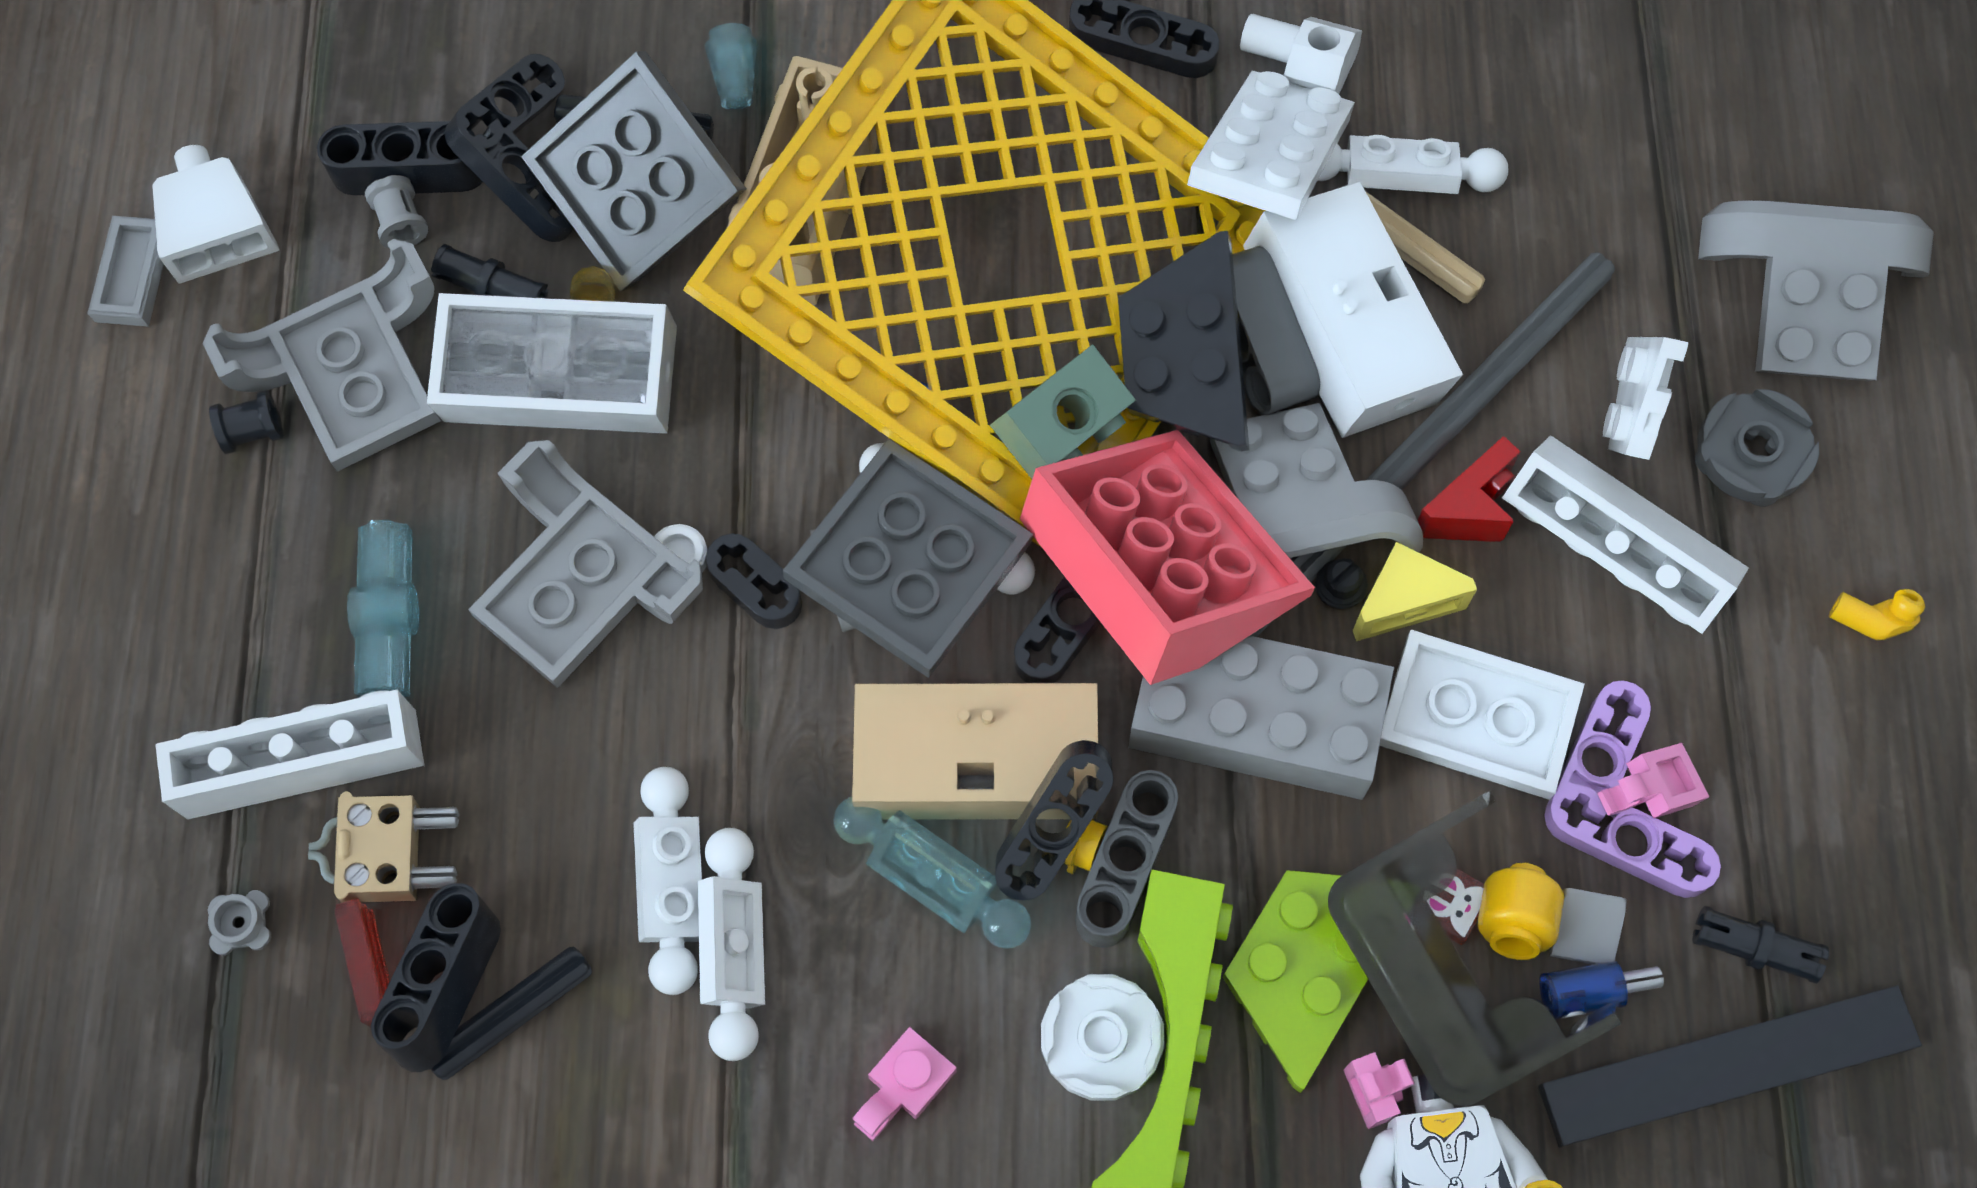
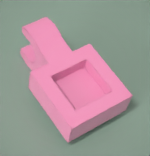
[1597,743,1709,819]
[853,1027,957,1141]
[1344,1052,1415,1129]

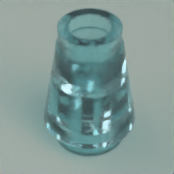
[704,23,758,109]

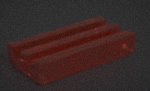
[334,898,390,1028]

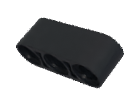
[317,121,483,196]
[371,883,501,1072]

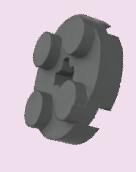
[1695,389,1819,507]

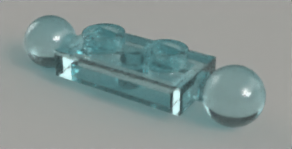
[834,797,1031,949]

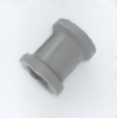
[364,175,428,248]

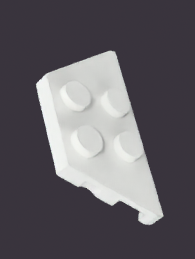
[1603,337,1689,460]

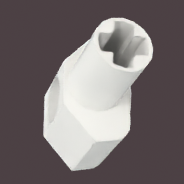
[1240,14,1362,94]

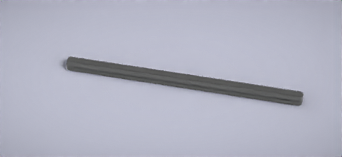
[1250,252,1615,637]

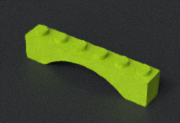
[1091,869,1233,1188]

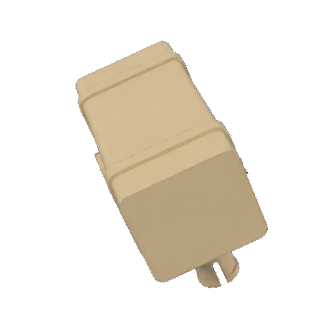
[727,56,877,305]

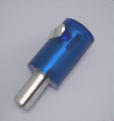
[1539,961,1664,1020]

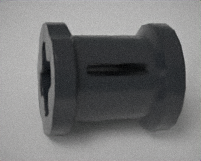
[209,390,284,454]

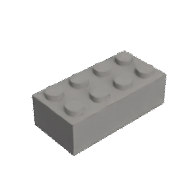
[1128,636,1394,800]

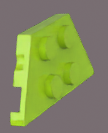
[1223,870,1422,1093]

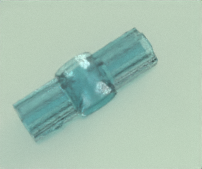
[347,520,420,698]

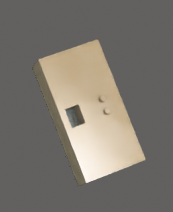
[852,683,1098,820]

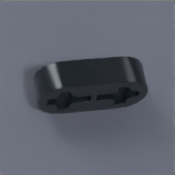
[706,533,802,629]

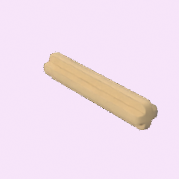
[1365,191,1485,303]

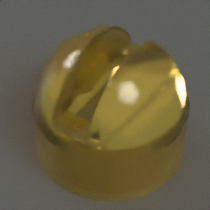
[570,266,615,302]

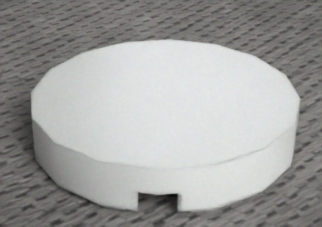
[1041,974,1164,1101]

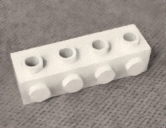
[1502,435,1749,634]
[156,689,424,819]

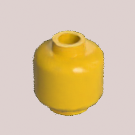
[1478,863,1564,960]

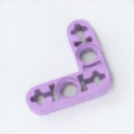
[1544,680,1721,898]

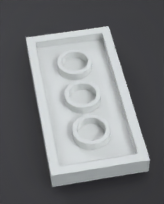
[1187,70,1355,220]

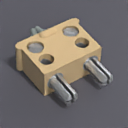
[308,791,459,909]

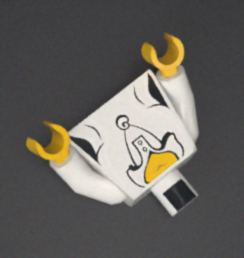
[1360,1072,1563,1188]

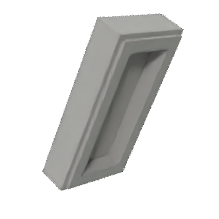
[88,216,164,327]

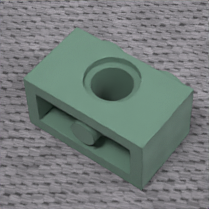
[990,344,1136,479]

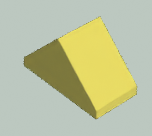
[1353,542,1477,641]

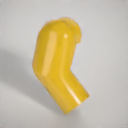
[1829,589,1925,640]

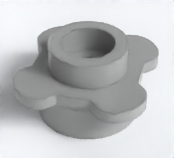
[208,890,271,955]

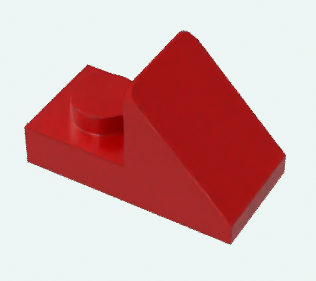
[1417,436,1521,542]

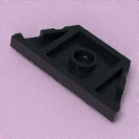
[1118,230,1250,452]

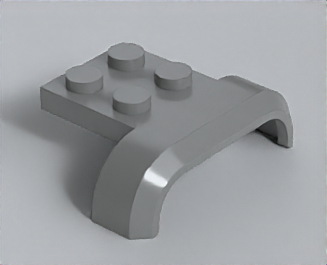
[1698,201,1934,381]
[203,239,441,472]
[1210,403,1423,558]
[468,440,703,688]

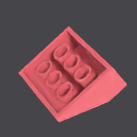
[1020,430,1315,685]

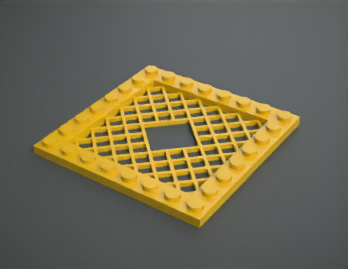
[683,0,1266,548]

